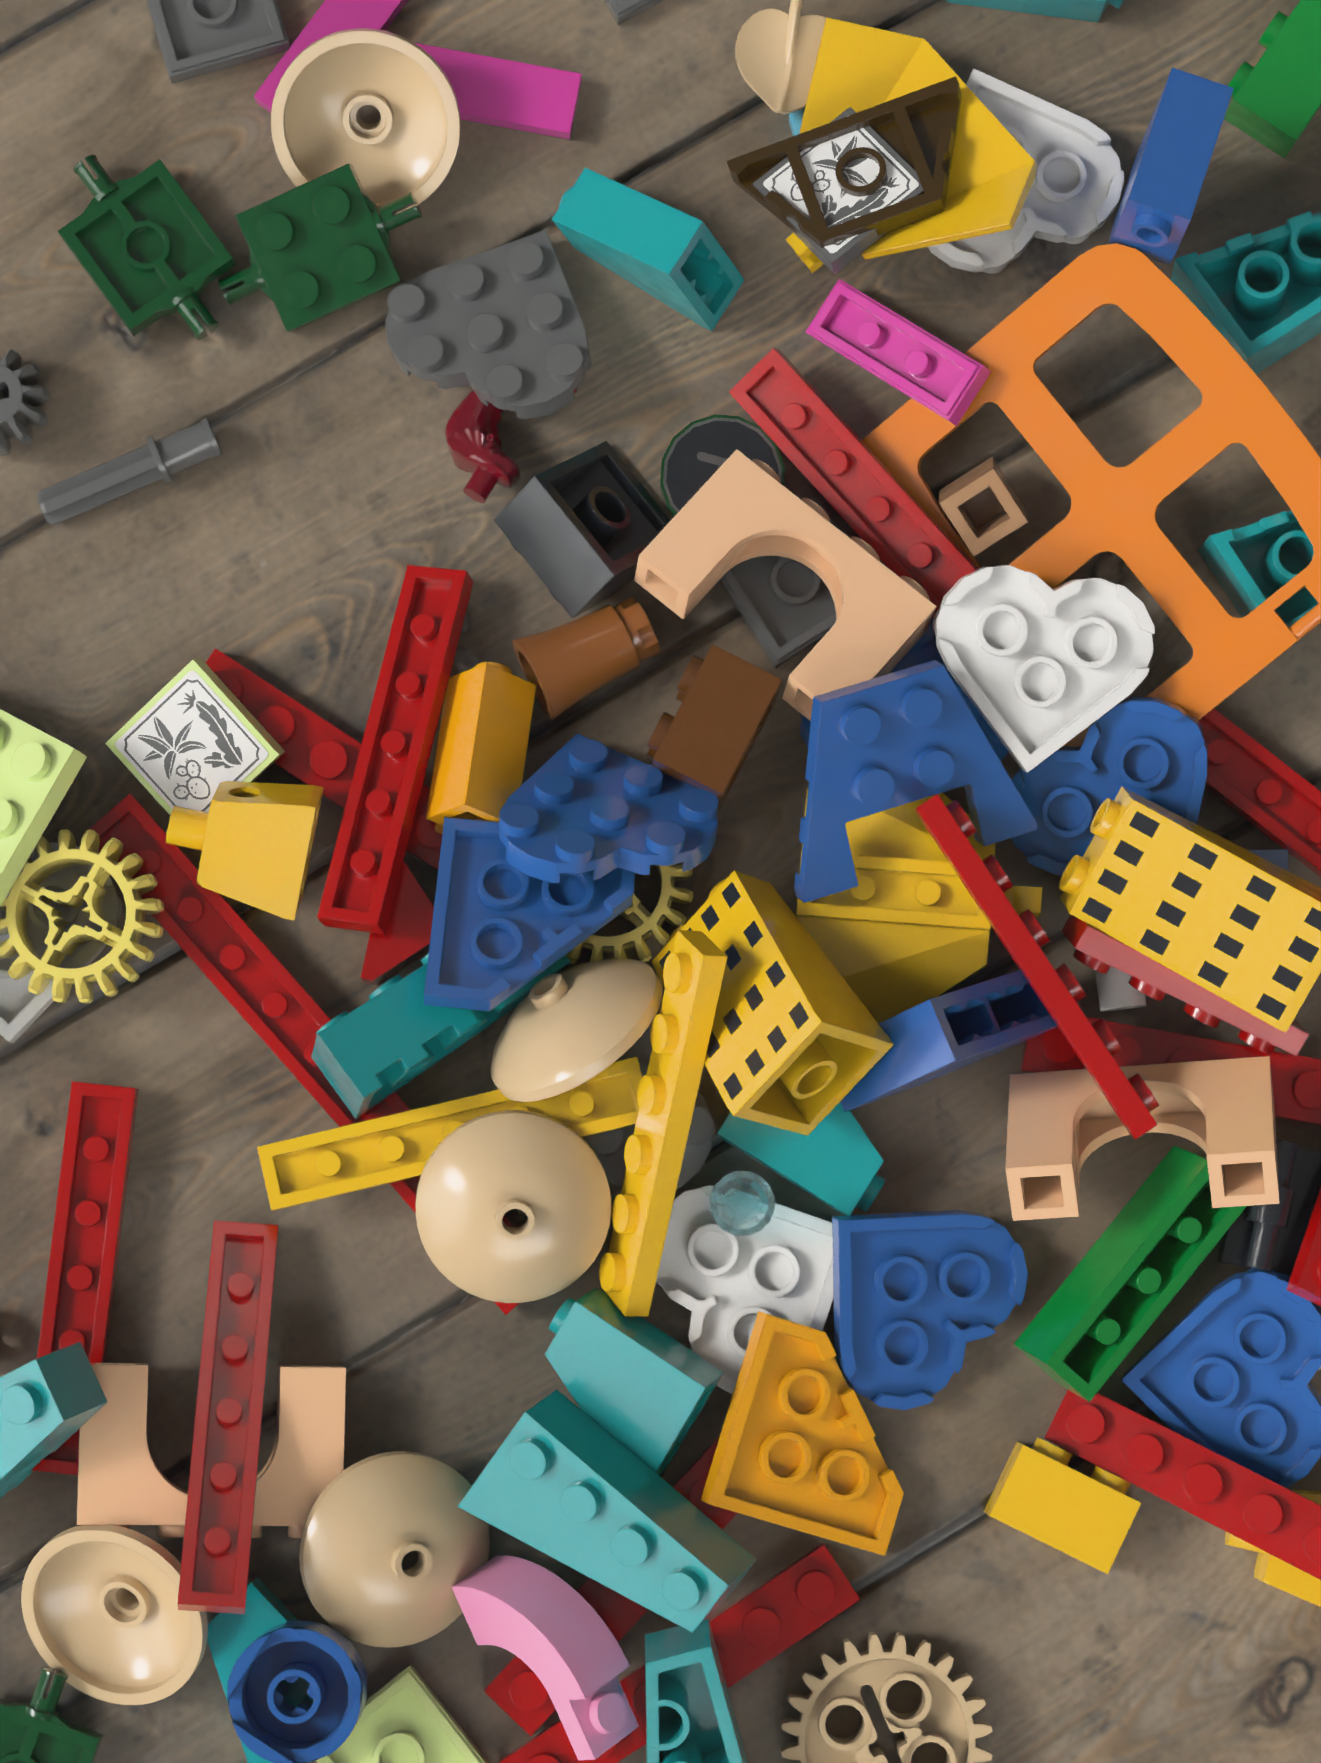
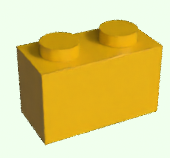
[983,1437,1141,1574]

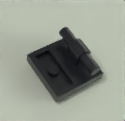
[1217,1139,1321,1277]

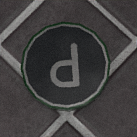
[660,414,785,518]

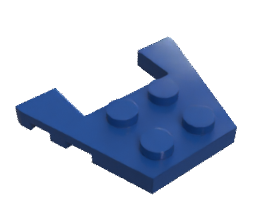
[794,660,1037,903]

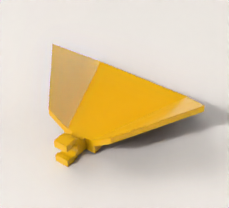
[785,17,1037,273]
[796,788,1042,1024]

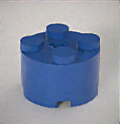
[227,1620,367,1763]

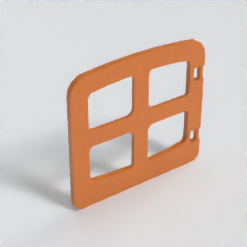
[862,243,1321,747]

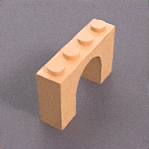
[634,449,936,721]
[1005,1056,1280,1221]
[77,1363,346,1538]

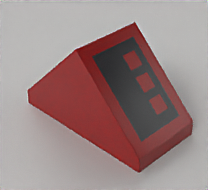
[360,861,434,985]

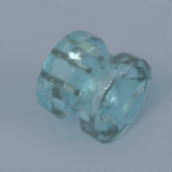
[709,1171,775,1236]

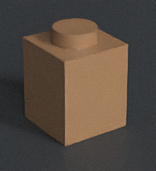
[939,456,1028,556]

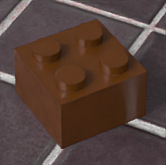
[647,644,782,810]

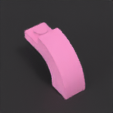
[452,1556,639,1760]

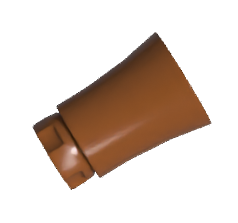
[513,597,660,720]

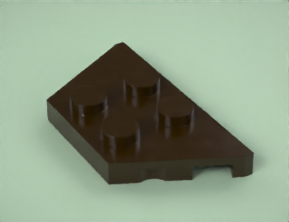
[727,76,962,248]

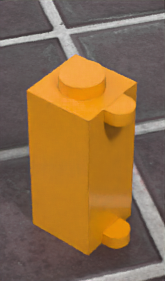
[426,662,536,834]

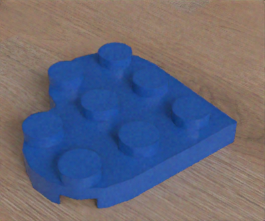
[1012,697,1208,876]
[498,733,718,883]
[832,1210,1028,1410]
[1121,1268,1321,1488]

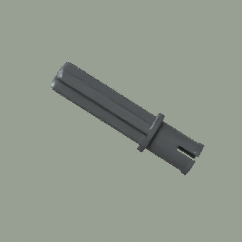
[37,418,223,525]

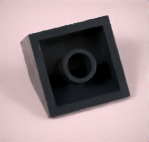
[494,441,671,618]

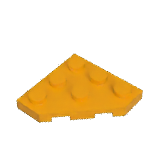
[701,1311,904,1556]

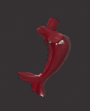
[445,388,577,503]

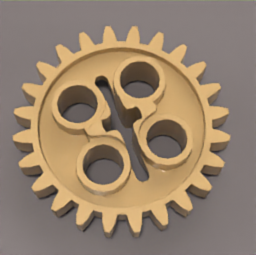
[780,1632,993,1763]

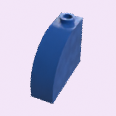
[1108,67,1234,265]
[840,970,1058,1112]

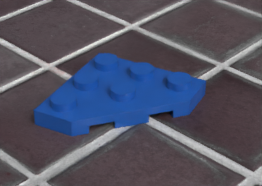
[424,817,635,1011]

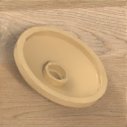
[271,28,461,215]
[490,958,663,1102]
[416,1110,611,1303]
[299,1451,490,1648]
[21,1524,208,1705]

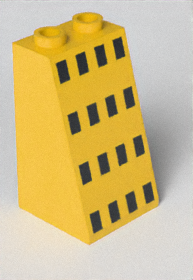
[1059,786,1321,1033]
[651,870,894,1136]

